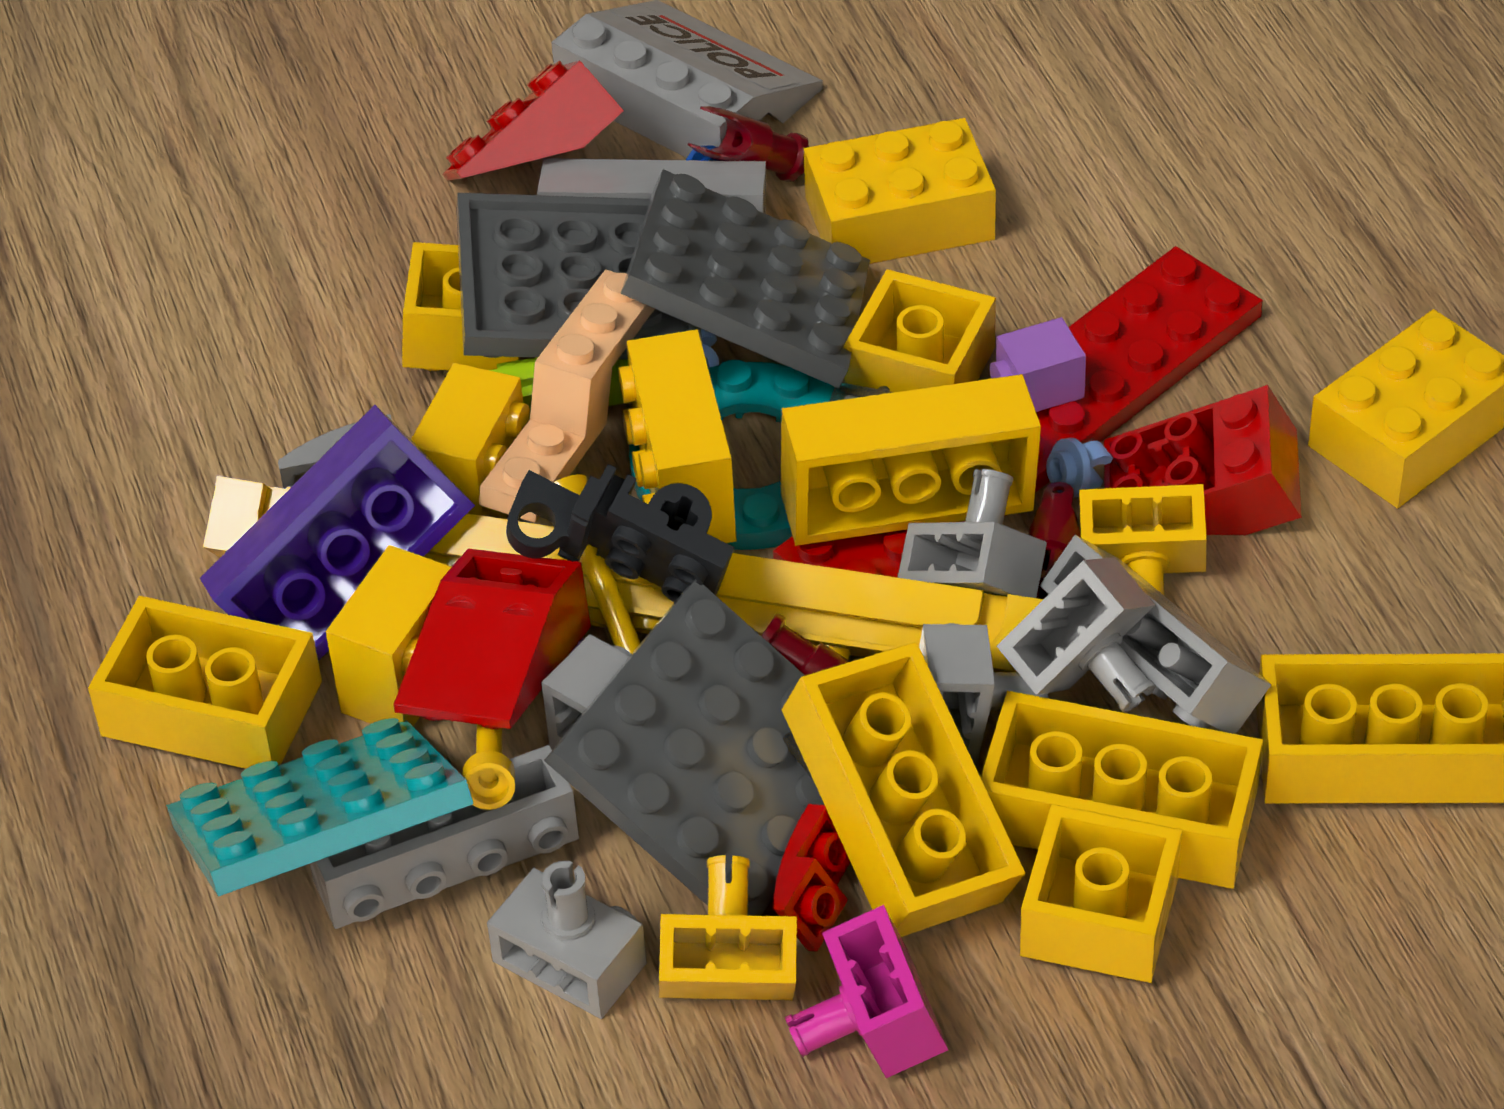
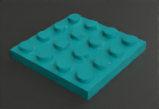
[166,718,474,897]

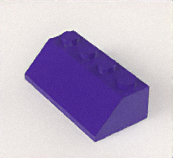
[200,405,475,661]

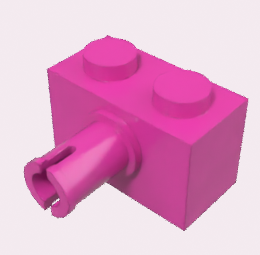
[785,905,948,1078]

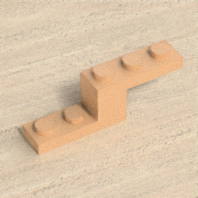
[479,269,655,523]

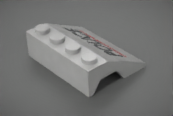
[551,0,823,158]

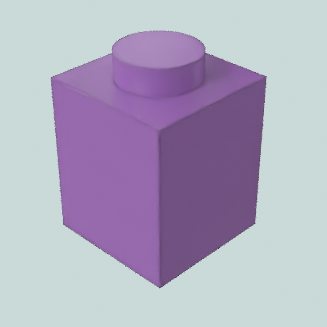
[990,317,1086,412]

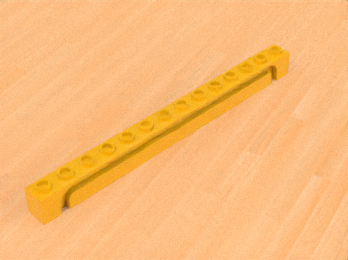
[203,476,1044,672]

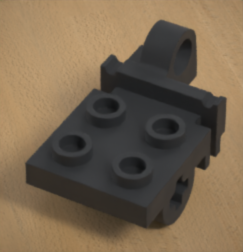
[506,464,735,602]

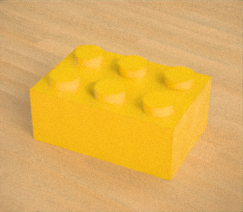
[804,118,996,264]
[1308,309,1504,509]
[618,329,737,543]
[88,595,322,769]

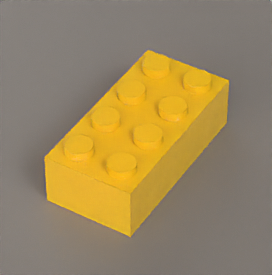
[781,374,1041,546]
[781,642,1026,937]
[1256,653,1504,804]
[981,690,1263,889]

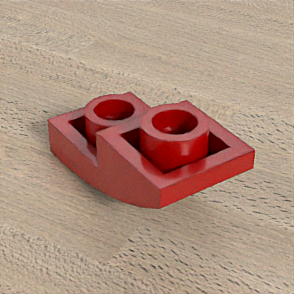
[774,804,850,952]

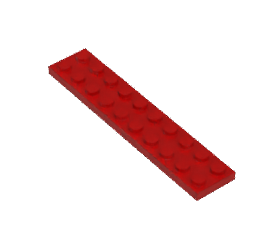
[773,246,1263,578]

